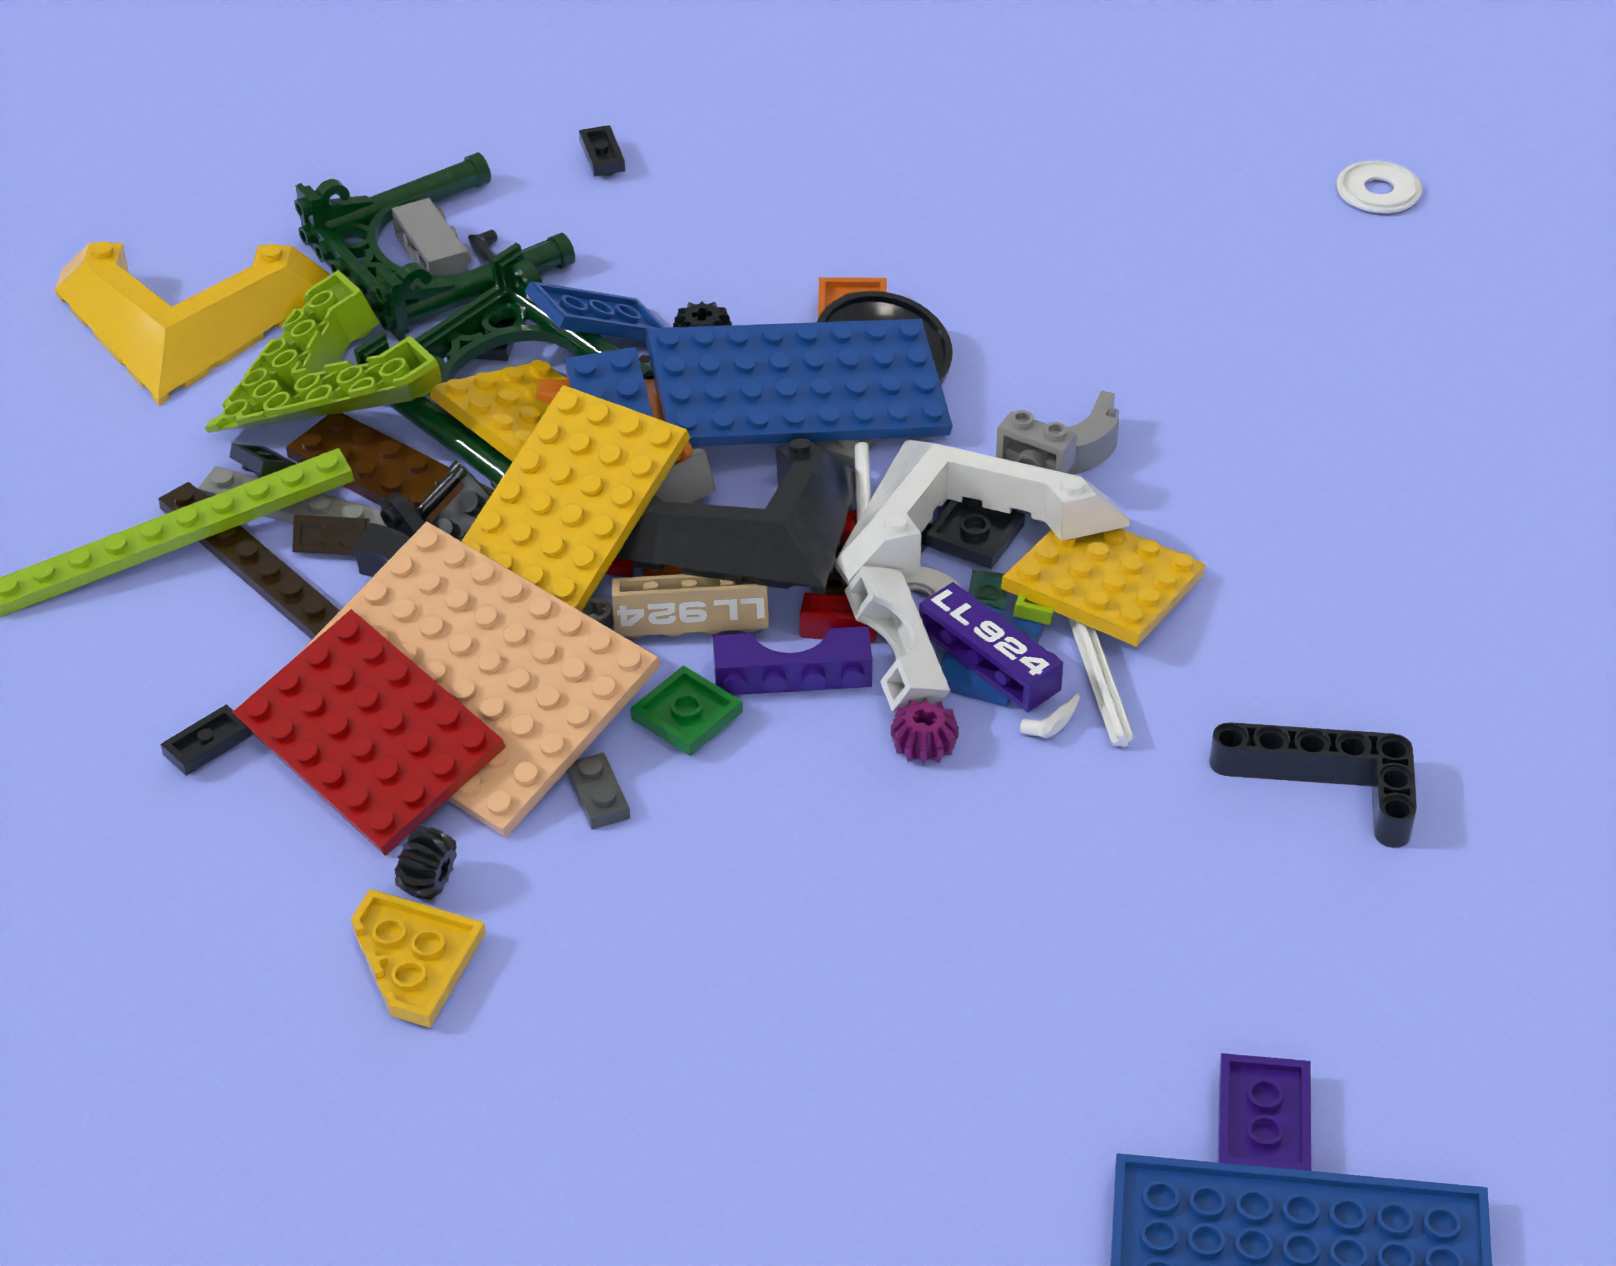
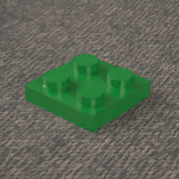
[630,665,743,756]

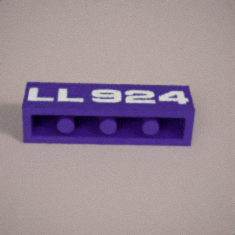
[919,582,1063,713]

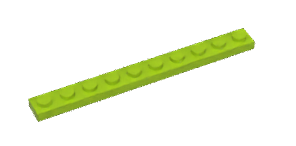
[0,448,354,617]

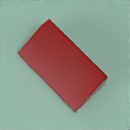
[799,592,877,643]

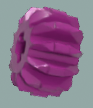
[890,697,959,765]

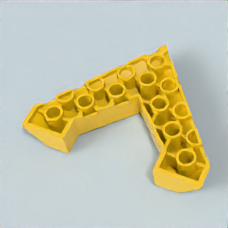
[55,241,329,405]

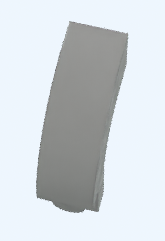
[1066,390,1119,475]

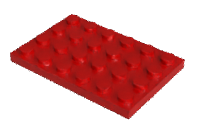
[232,609,506,856]

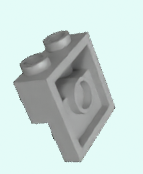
[996,410,1077,473]

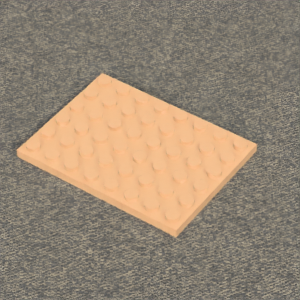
[299,521,661,838]

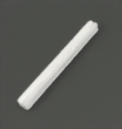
[1067,617,1134,748]

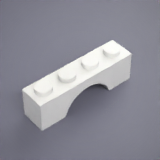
[844,566,950,713]

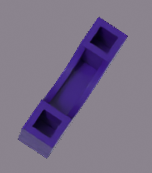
[712,626,873,695]

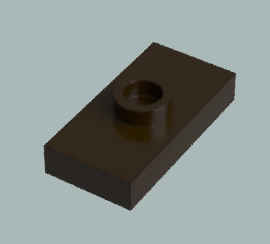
[292,515,370,555]

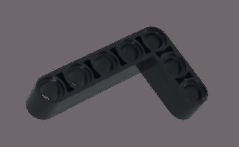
[1209,722,1417,848]

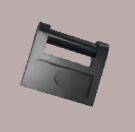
[413,460,491,541]

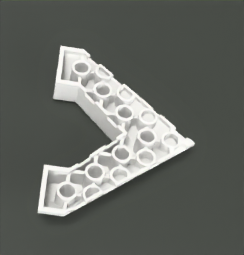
[835,439,1130,585]

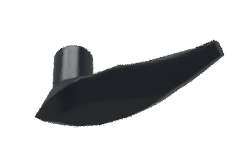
[468,229,498,263]

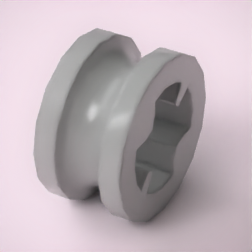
[582,597,613,628]

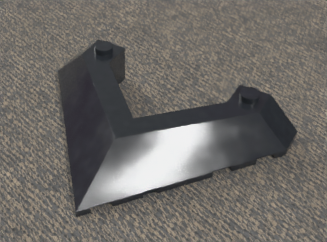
[612,438,856,594]

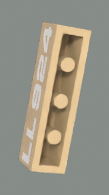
[612,574,769,639]

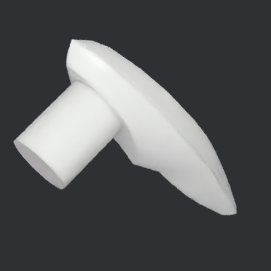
[1020,693,1080,739]

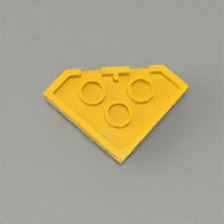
[351,889,486,1028]

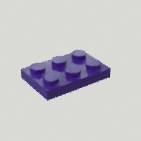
[1217,1053,1311,1171]

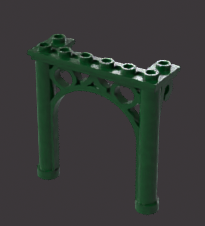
[294,152,575,342]
[354,242,654,489]

